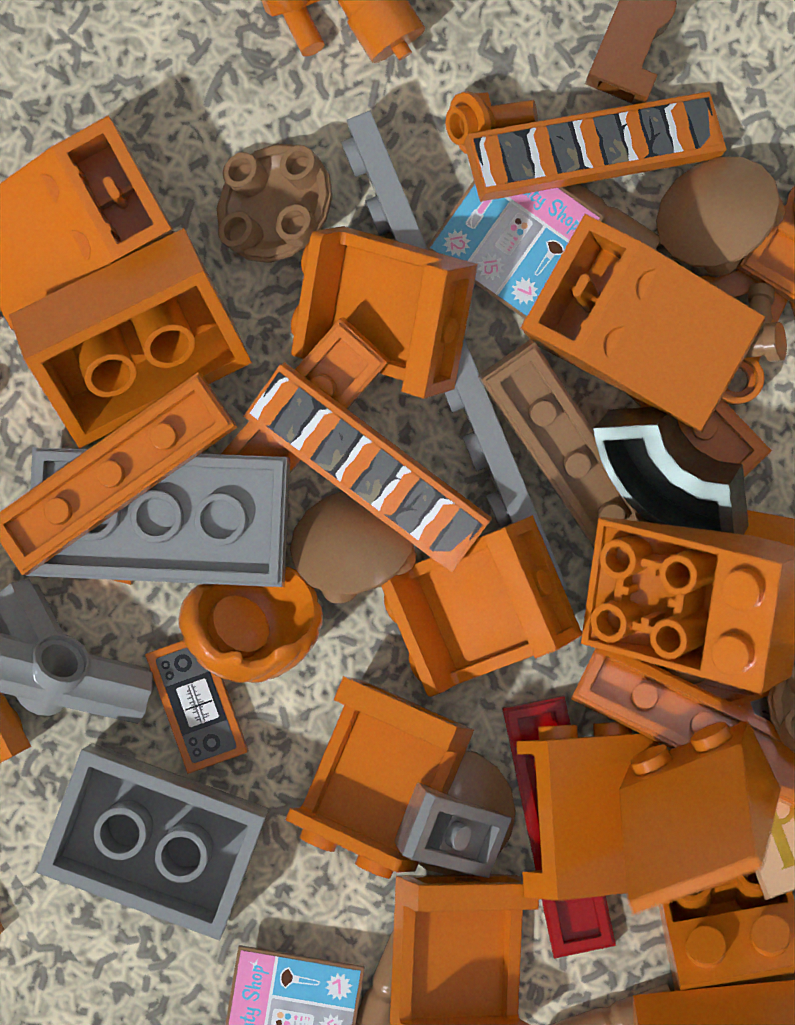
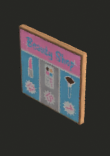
[427,180,604,319]
[225,945,365,1025]

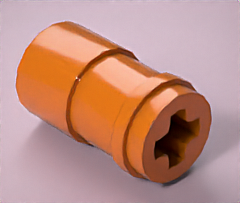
[337,0,425,63]

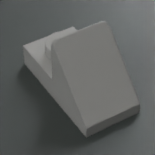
[395,782,512,878]

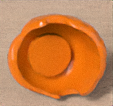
[178,567,323,683]

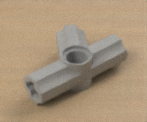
[0,579,153,724]

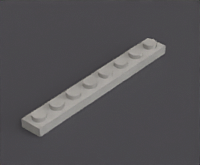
[341,110,567,589]

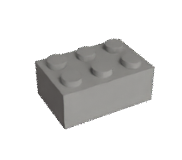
[36,743,270,941]

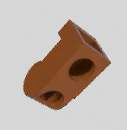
[585,0,677,105]

